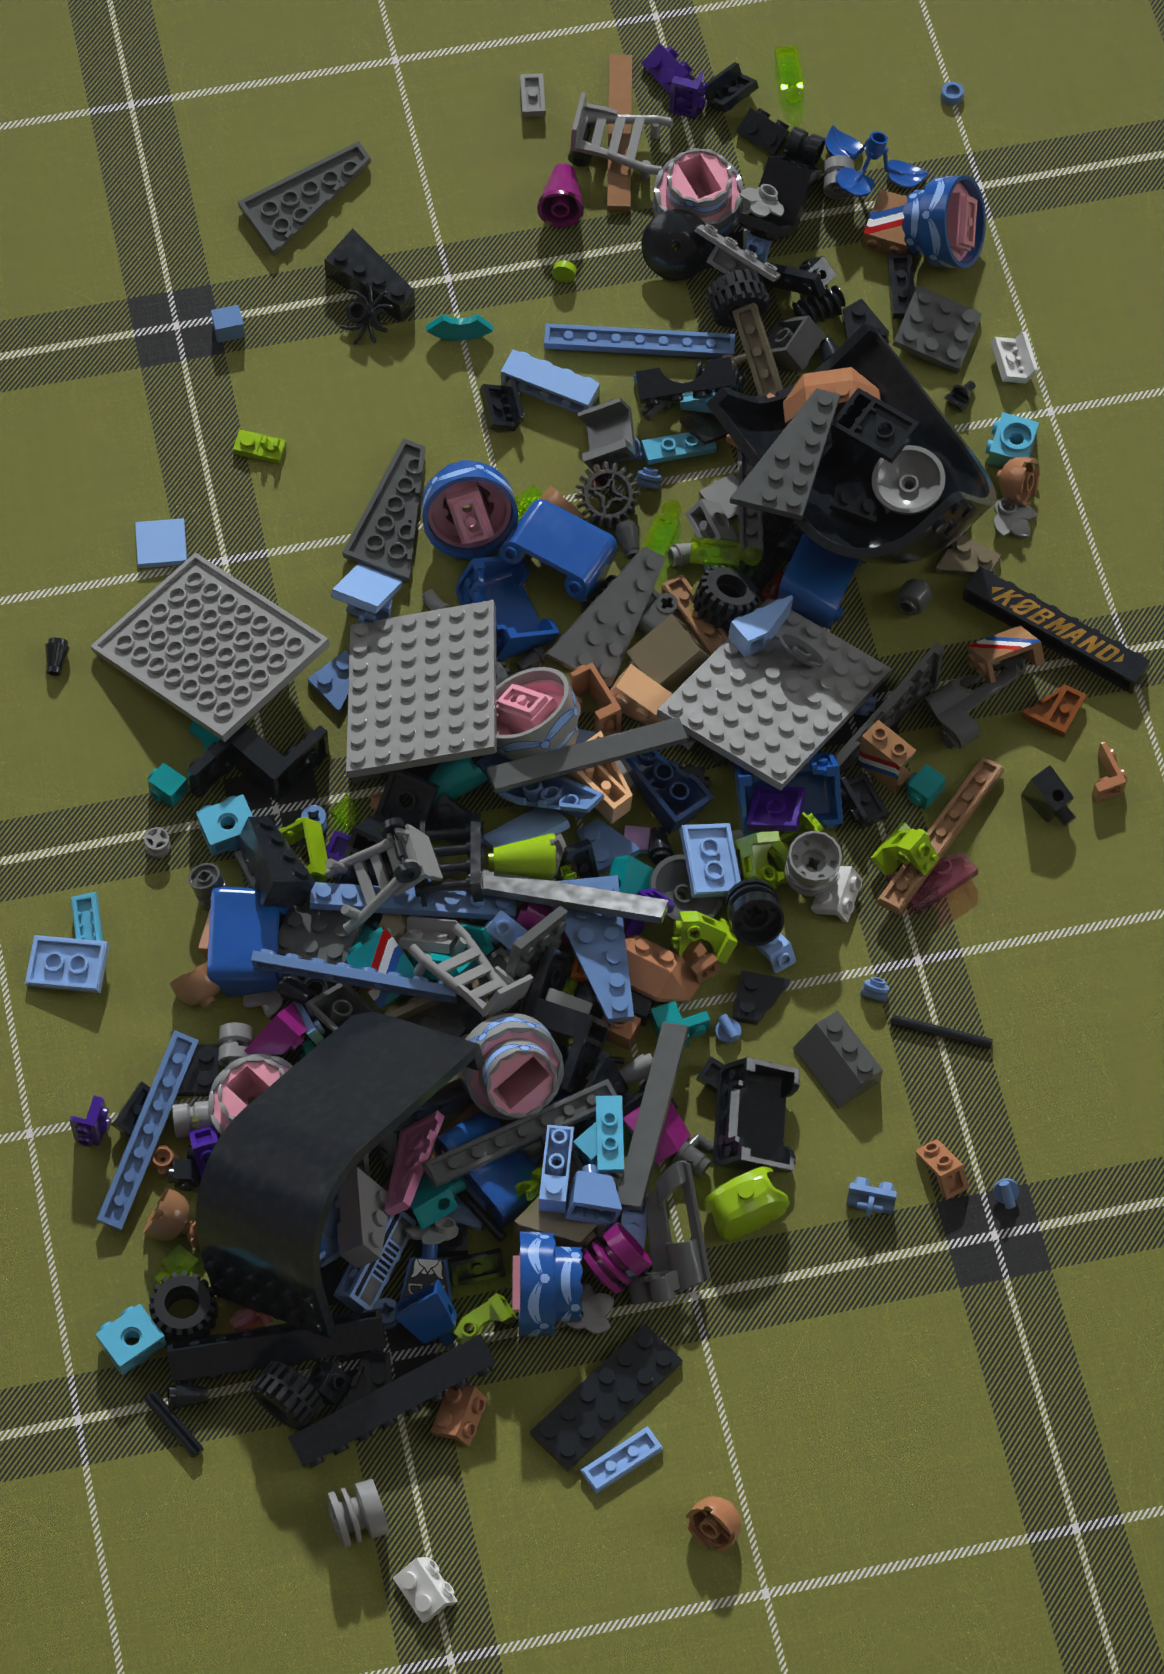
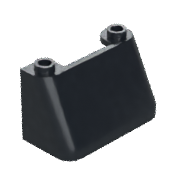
[713,1057,800,1173]

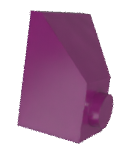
[244,1002,307,1054]
[623,1101,691,1165]

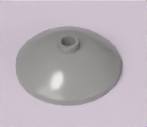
[872,445,946,515]

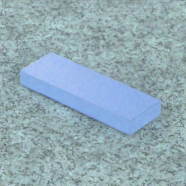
[581,1426,663,1494]

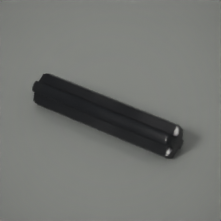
[144,1391,204,1458]

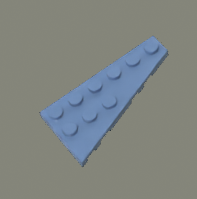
[551,875,634,1023]

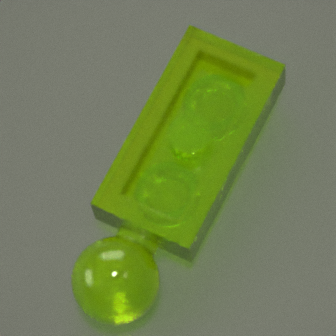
[774,45,804,104]
[641,499,681,557]
[690,537,762,568]

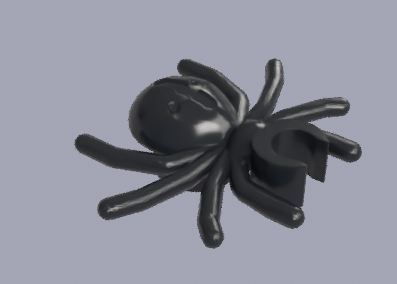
[340,281,393,344]

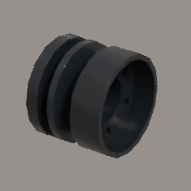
[725,878,784,946]

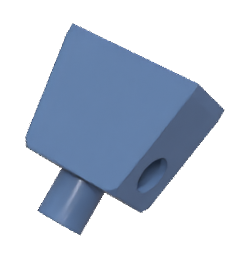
[565,1164,622,1226]

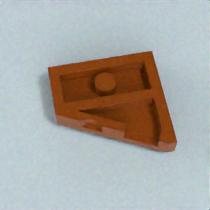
[1021,684,1087,737]

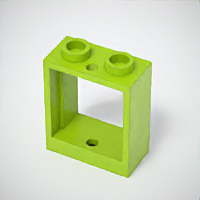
[278,817,329,883]

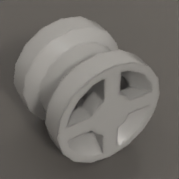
[144,827,171,859]

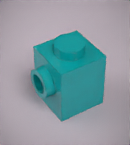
[147,763,189,808]
[906,764,946,810]

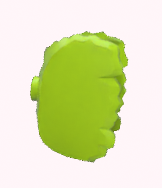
[704,1166,790,1241]

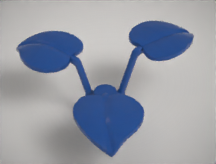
[826,125,929,197]

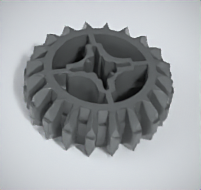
[574,462,640,528]

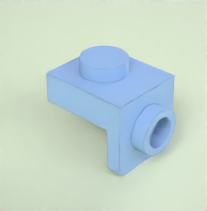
[756,933,796,973]

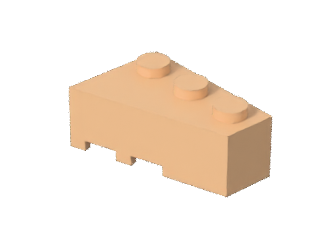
[610,664,672,726]
[563,731,633,824]

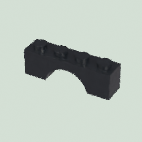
[636,356,736,406]

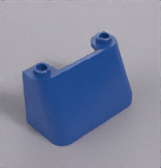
[498,499,618,602]
[777,533,867,630]
[456,556,559,661]
[734,752,843,836]
[207,886,291,997]
[434,1111,542,1229]

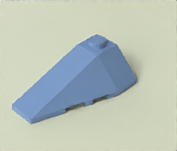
[498,776,605,813]

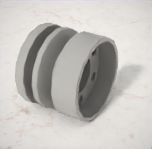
[784,831,842,897]
[327,1478,389,1548]

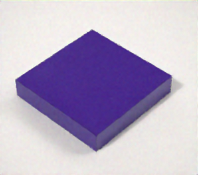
[746,786,806,832]

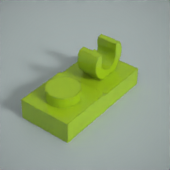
[233,429,286,464]

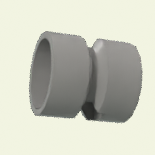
[823,155,855,200]
[218,1023,253,1068]
[172,1101,213,1138]

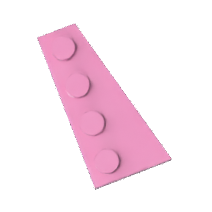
[384,1111,445,1217]

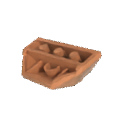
[783,367,880,426]
[625,935,700,1004]

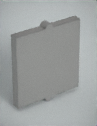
[699,473,739,520]

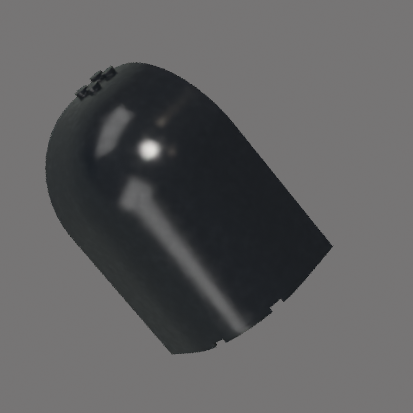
[706,323,997,565]

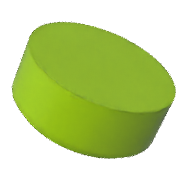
[552,260,577,283]

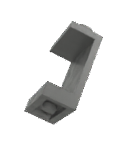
[578,398,637,470]

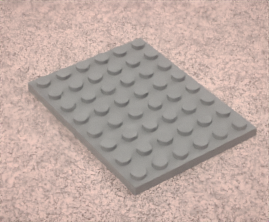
[90,552,331,742]
[657,597,892,791]
[346,600,497,778]

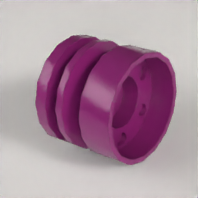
[582,1222,652,1294]

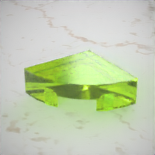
[330,794,356,829]

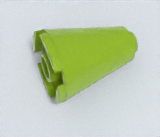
[488,833,556,881]

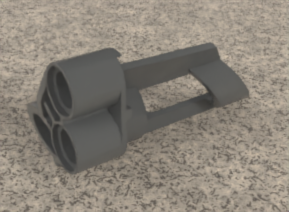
[924,654,1026,749]
[628,1160,711,1305]

